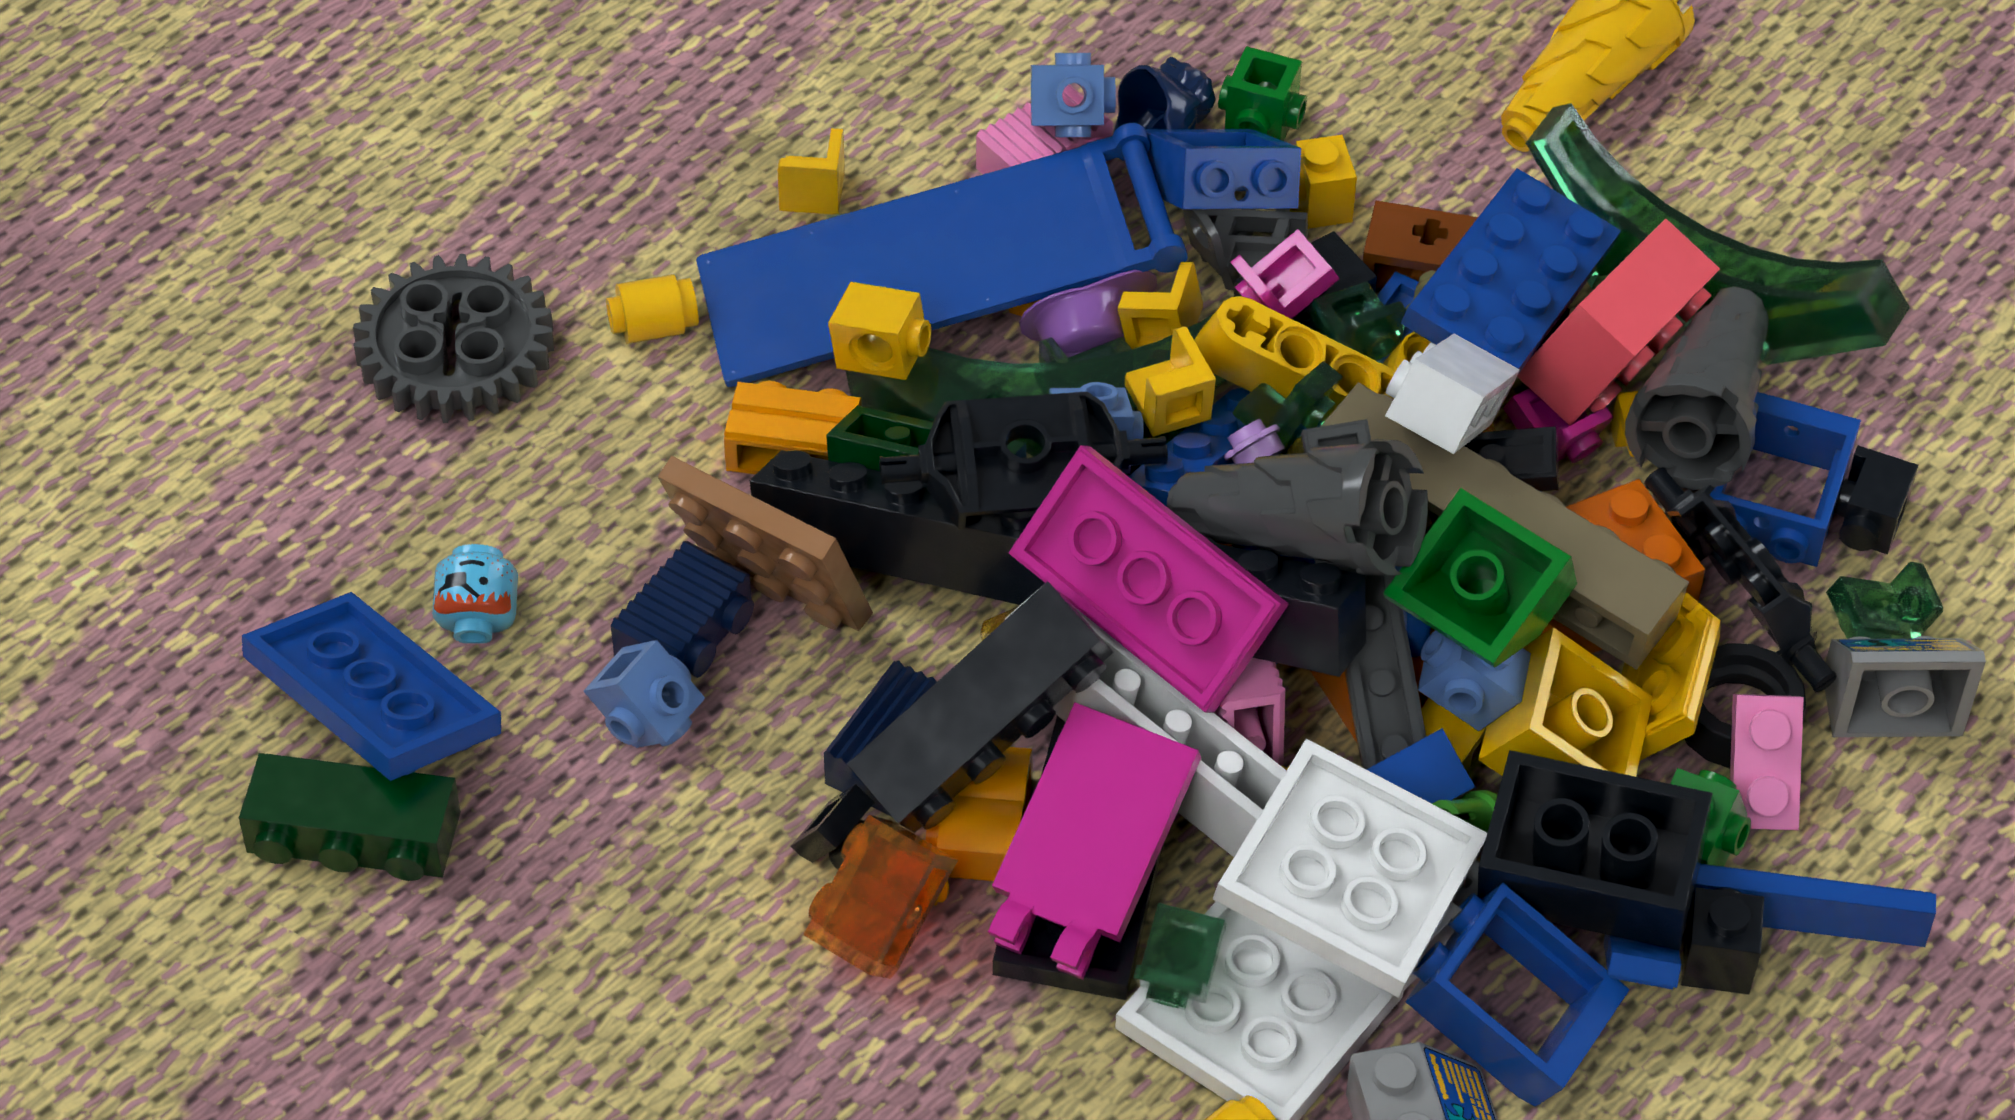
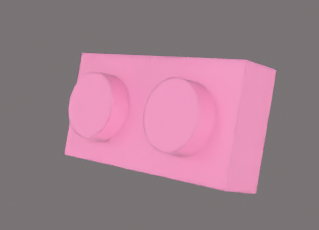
[1730,694,1804,830]

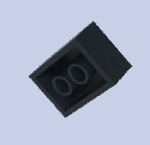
[1477,750,1713,951]

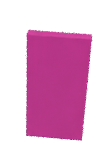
[1009,445,1289,713]

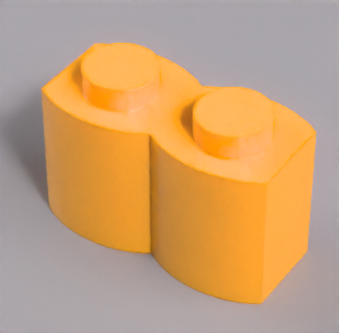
[925,747,1033,881]

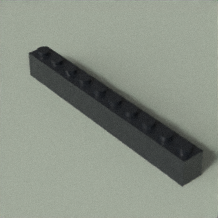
[749,450,1366,677]

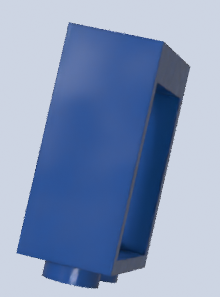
[1145,129,1301,209]
[1710,392,1861,567]
[1405,883,1630,1107]

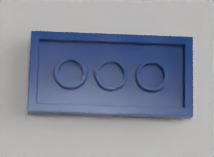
[1401,168,1622,376]
[242,592,501,781]

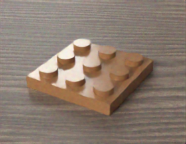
[658,455,873,631]

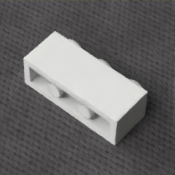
[1385,334,1520,454]

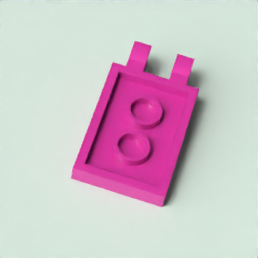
[988,702,1201,980]

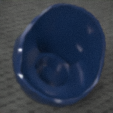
[1114,57,1216,131]

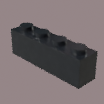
[847,582,1113,833]

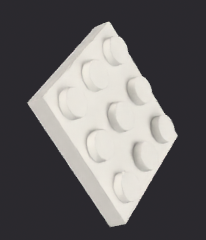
[1213,739,1487,998]
[1115,901,1404,1120]

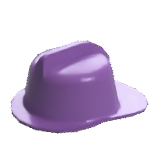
[1019,270,1157,370]

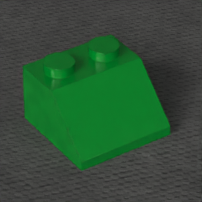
[1383,488,1577,668]

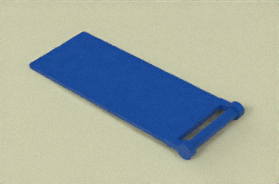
[696,123,1188,387]

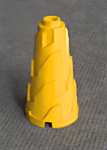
[1501,0,1695,152]

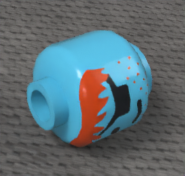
[432,544,518,643]

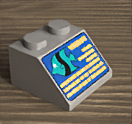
[1825,636,1986,737]
[1346,1042,1498,1120]

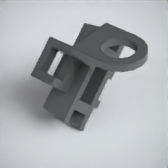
[1183,209,1308,291]

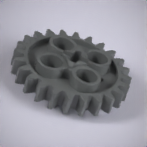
[353,254,554,423]

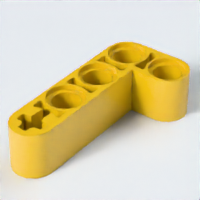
[1194,296,1431,426]

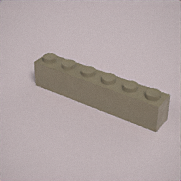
[1320,382,1689,670]

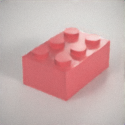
[1517,218,1720,426]

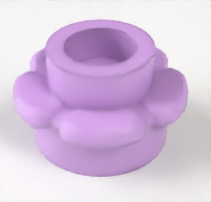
[1224,419,1286,464]

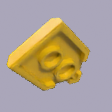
[1621,592,1721,761]

